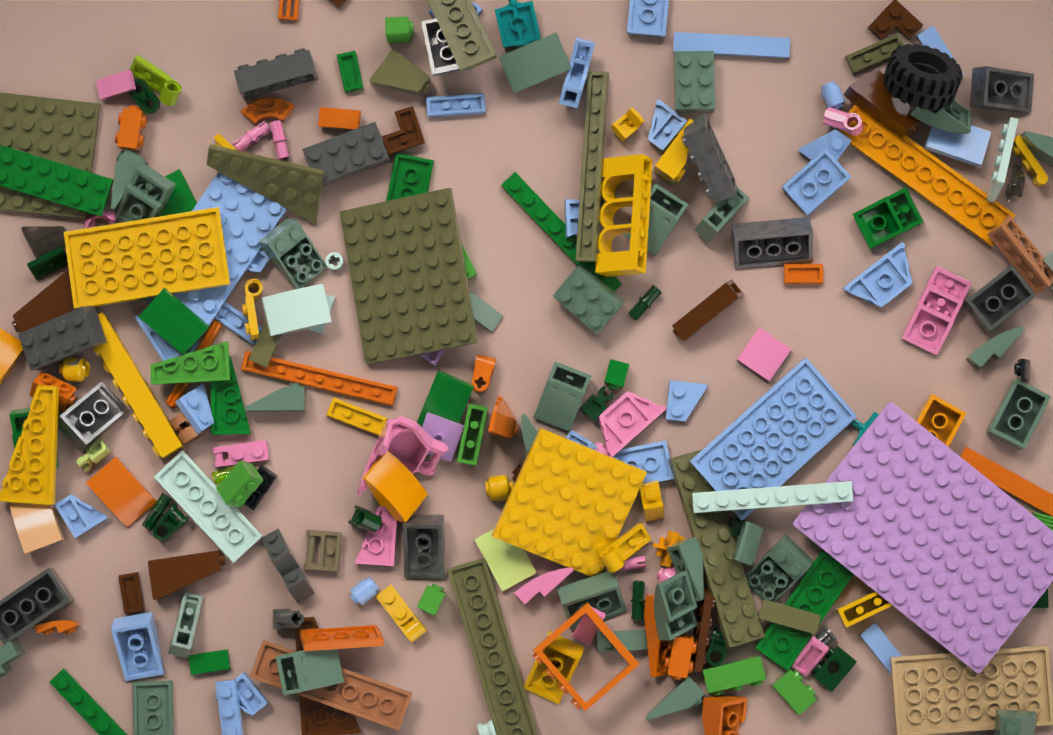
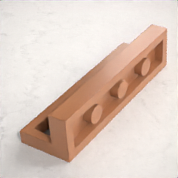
[987,215,1053,294]

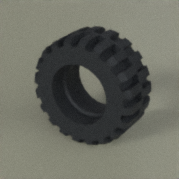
[883,44,963,110]

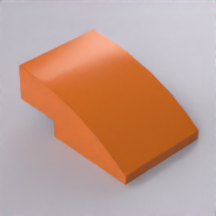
[86,457,157,528]

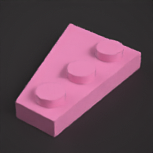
[355,506,397,566]

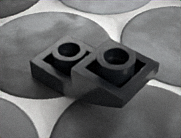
[1014,359,1031,382]
[244,465,278,510]

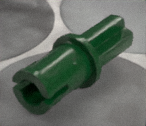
[628,285,662,320]
[142,492,173,531]
[630,580,646,620]

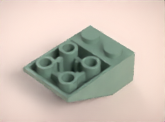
[623,183,689,256]
[258,219,327,289]
[533,361,591,432]
[746,534,814,602]
[276,649,344,696]

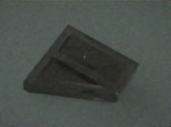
[1005,164,1025,203]
[21,226,67,259]

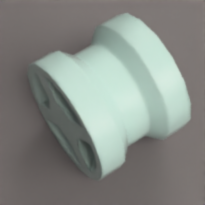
[477,720,497,735]

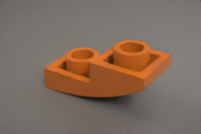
[318,107,361,130]
[35,620,80,635]

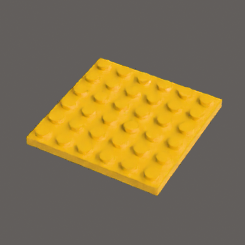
[492,427,647,577]

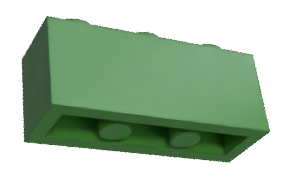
[457,404,488,466]
[702,655,766,696]

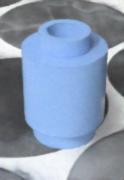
[821,81,846,110]
[350,577,379,605]

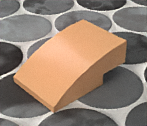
[9,502,65,554]

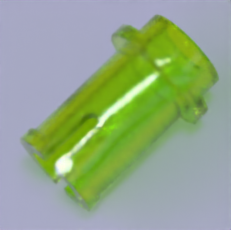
[212,465,235,484]

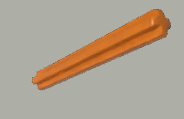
[166,320,222,408]

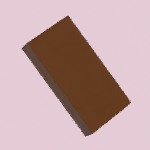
[118,572,145,614]

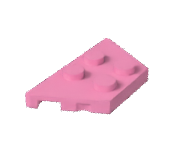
[598,391,667,457]

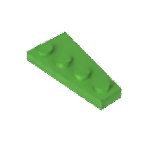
[150,341,231,385]

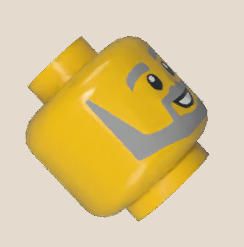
[59,356,90,382]

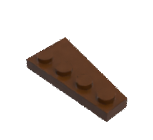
[690,585,715,672]

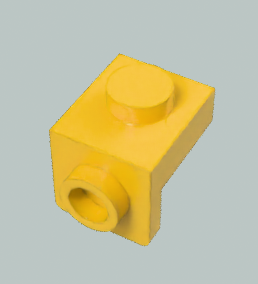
[610,107,645,141]

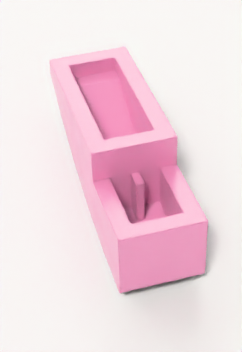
[514,567,574,604]

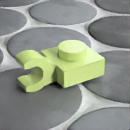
[76,437,111,472]

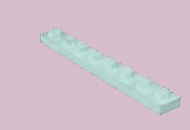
[692,481,853,514]

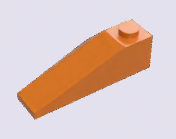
[488,395,520,440]
[644,594,671,677]
[702,695,748,735]

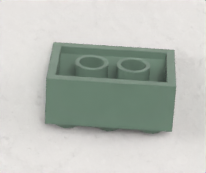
[557,571,627,630]
[994,710,1036,735]

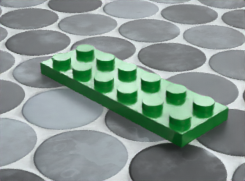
[0,145,114,217]
[755,551,854,671]

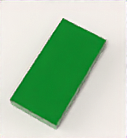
[336,51,364,93]
[188,649,231,675]

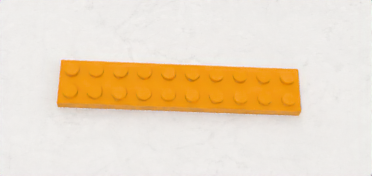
[838,105,1016,247]

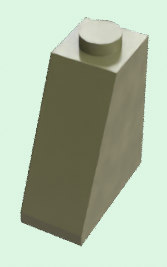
[369,49,431,95]

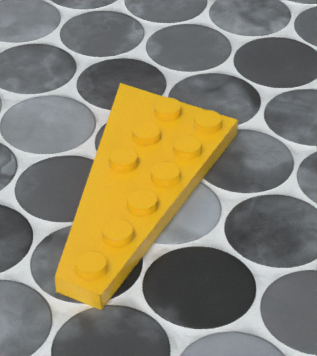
[0,385,59,505]

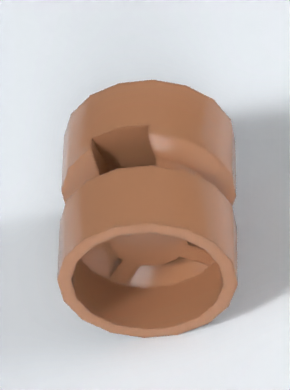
[169,413,205,445]

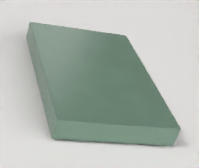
[132,680,174,735]

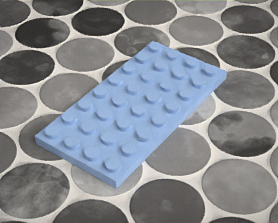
[145,172,288,336]
[689,357,857,521]

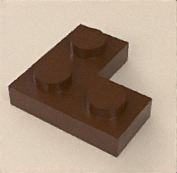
[868,0,923,40]
[382,106,425,156]

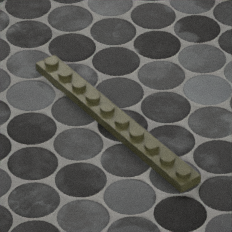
[575,71,609,262]

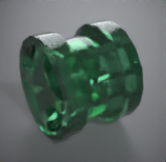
[728,517,746,537]

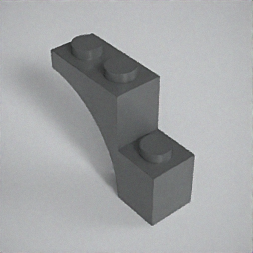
[261,529,315,603]

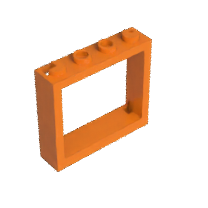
[532,603,639,711]

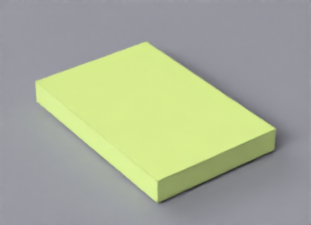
[474,529,537,591]

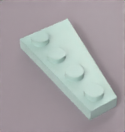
[986,117,1018,203]

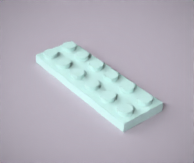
[154,450,263,563]

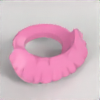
[84,210,116,228]

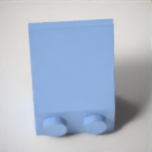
[111,612,164,681]

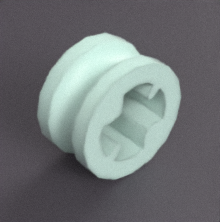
[325,252,344,270]

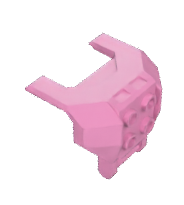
[357,416,448,497]

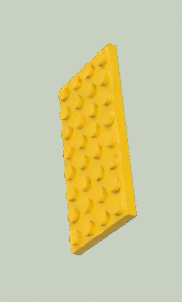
[64,207,231,309]

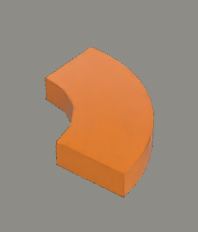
[240,97,295,125]

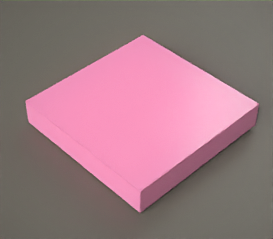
[737,327,791,382]

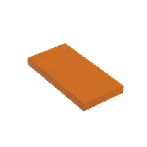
[299,625,384,651]

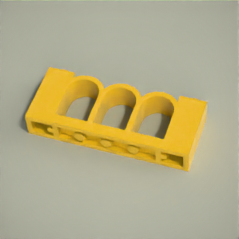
[595,154,653,277]

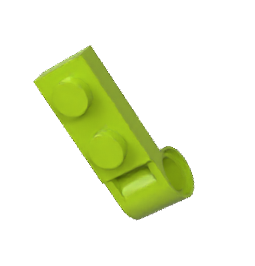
[130,55,182,106]

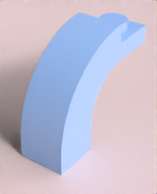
[559,37,595,108]

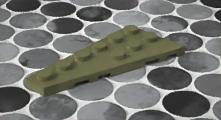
[207,145,324,225]

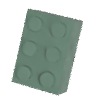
[674,51,715,113]
[553,263,625,334]
[985,378,1051,450]

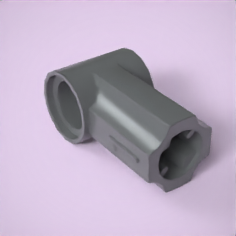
[273,609,304,629]

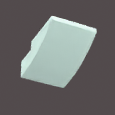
[261,284,332,336]

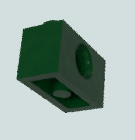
[812,646,857,692]

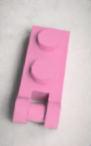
[212,440,270,468]

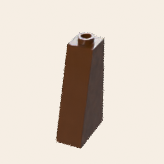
[843,67,921,138]
[12,270,75,333]
[672,280,744,341]
[148,550,226,600]

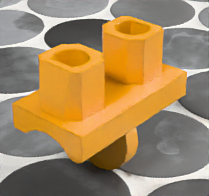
[652,531,686,567]

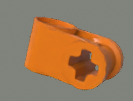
[471,354,496,393]

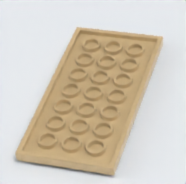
[890,645,1053,735]

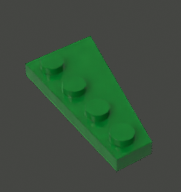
[211,356,251,435]

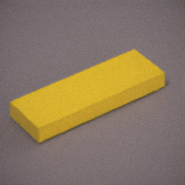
[326,397,388,436]

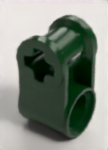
[153,504,190,541]
[348,505,382,533]
[706,627,729,666]

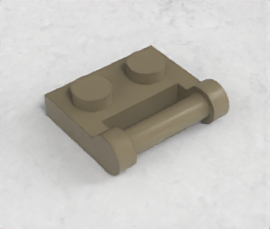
[303,530,342,572]

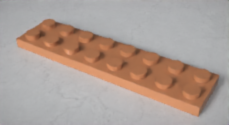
[250,640,413,731]

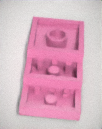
[902,265,972,355]

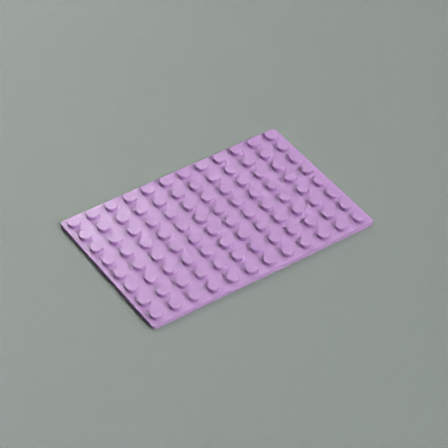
[793,402,1053,673]

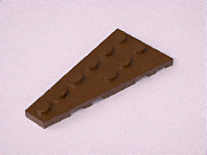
[295,617,362,735]

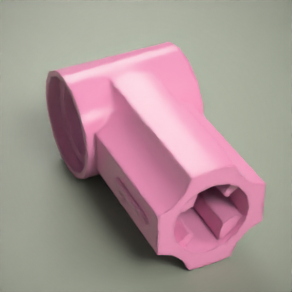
[823,107,863,136]

